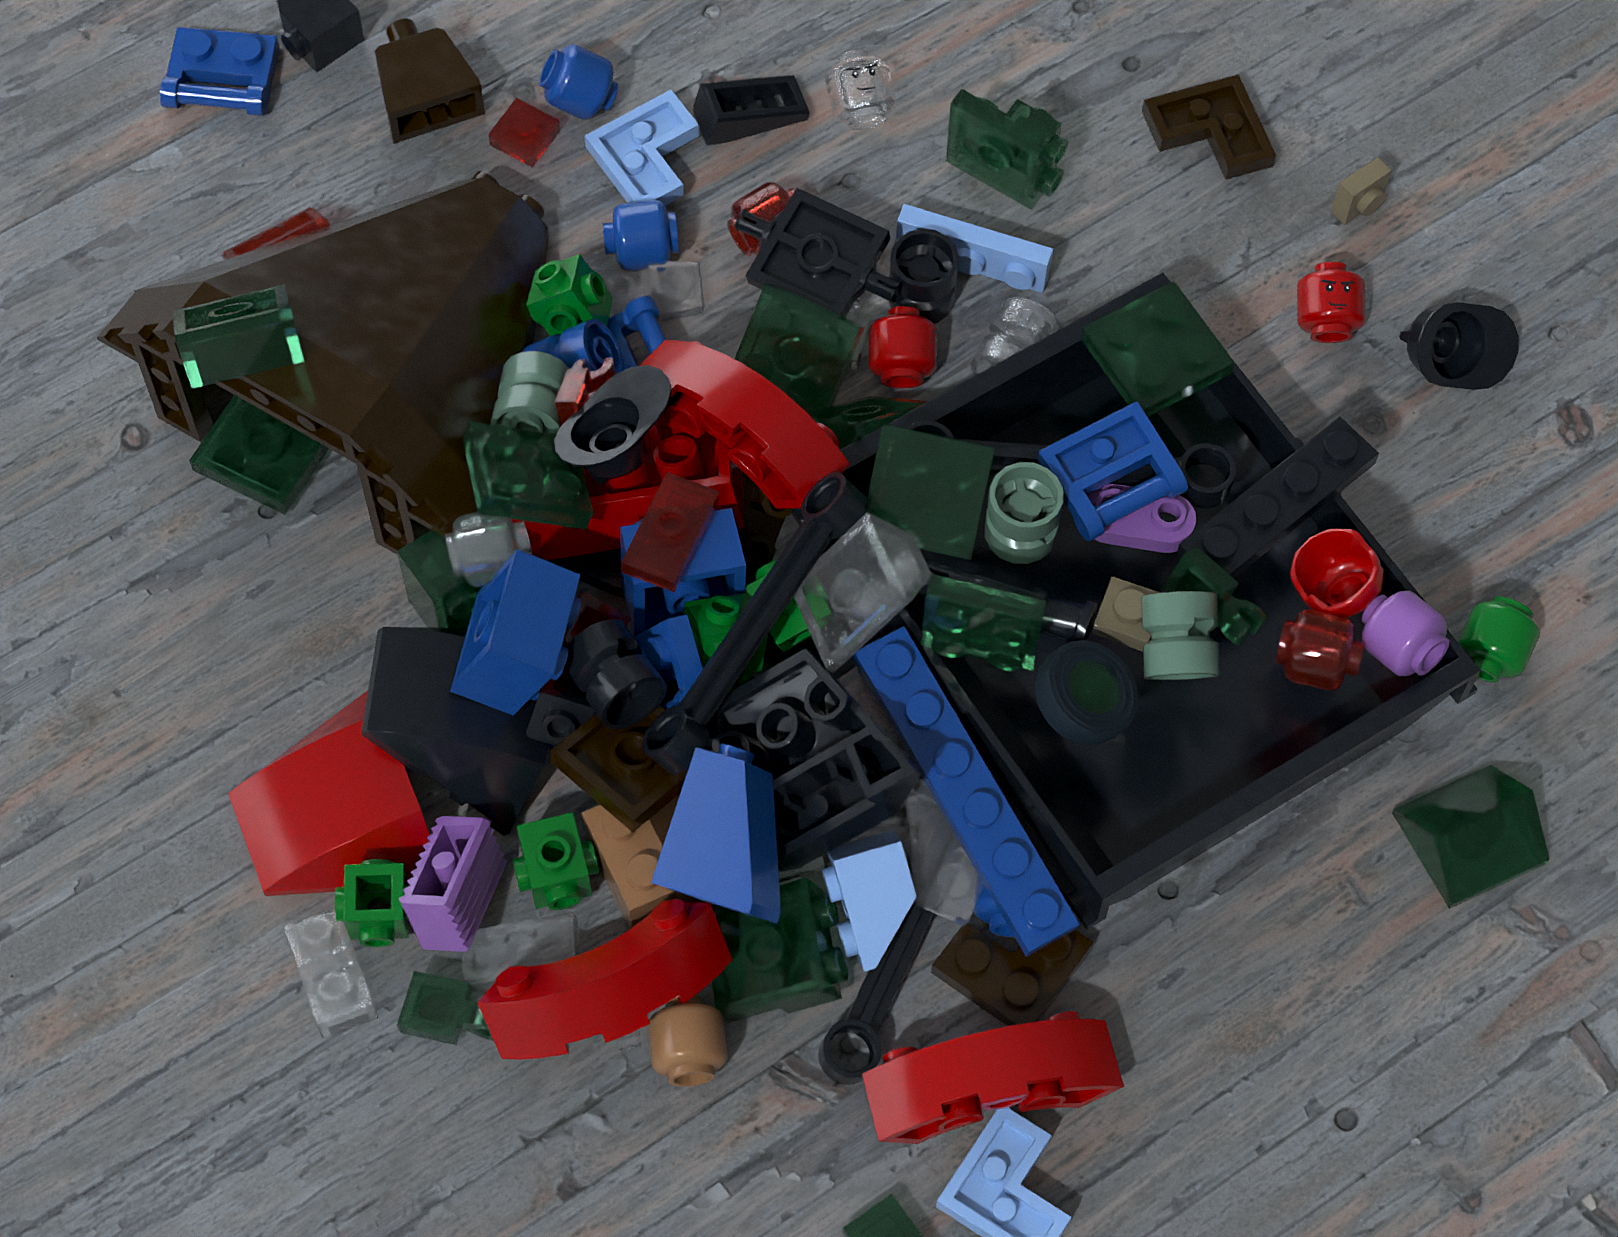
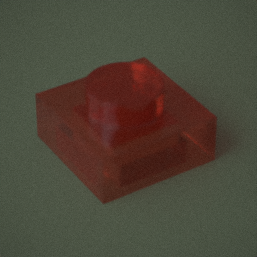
[488,98,560,168]

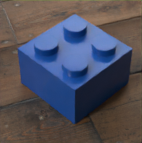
[620,508,746,637]
[450,549,581,715]

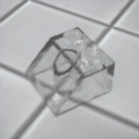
[794,513,932,673]

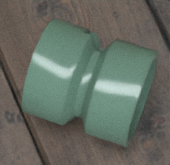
[490,351,573,457]
[985,462,1063,564]
[1141,591,1220,680]

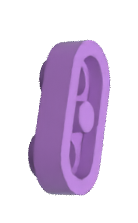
[1087,484,1196,553]

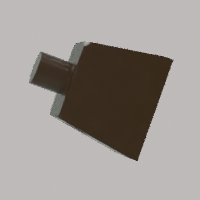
[374,19,485,144]

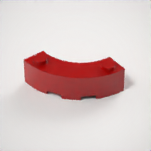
[639,340,850,509]
[477,899,733,1060]
[862,1011,1124,1144]

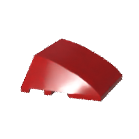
[228,690,430,896]

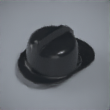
[1399,302,1519,390]
[554,365,672,485]

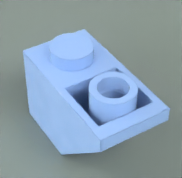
[821,830,917,972]

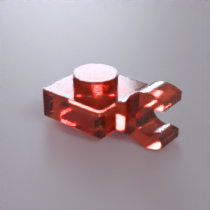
[555,358,617,426]

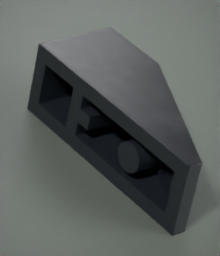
[276,0,365,73]

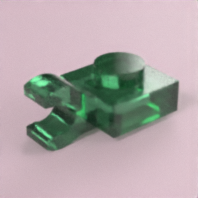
[1160,546,1267,645]
[397,971,494,1045]

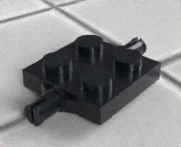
[735,188,903,327]

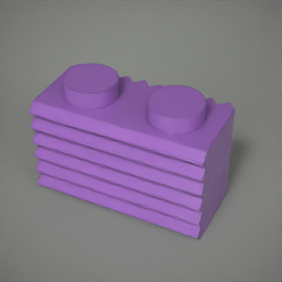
[399,816,507,952]

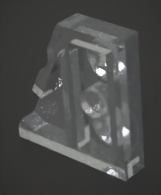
[906,778,984,927]

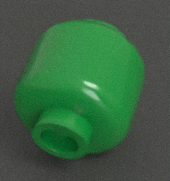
[1458,596,1540,683]

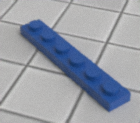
[852,626,1080,957]

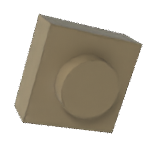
[1331,157,1392,225]
[1092,577,1160,651]

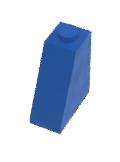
[651,744,781,924]

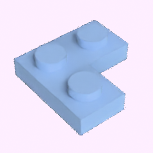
[585,90,699,206]
[936,1107,1072,1237]

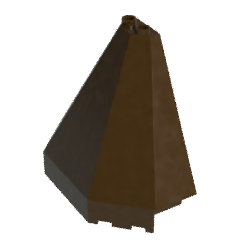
[97,171,549,568]

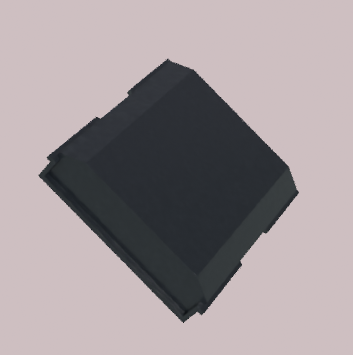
[791,272,1480,930]

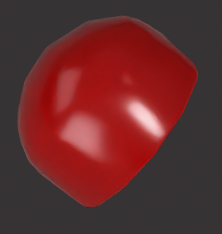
[1290,528,1384,620]

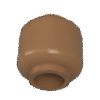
[647,995,728,1087]

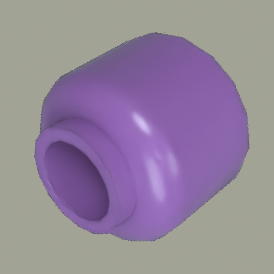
[1362,591,1449,676]

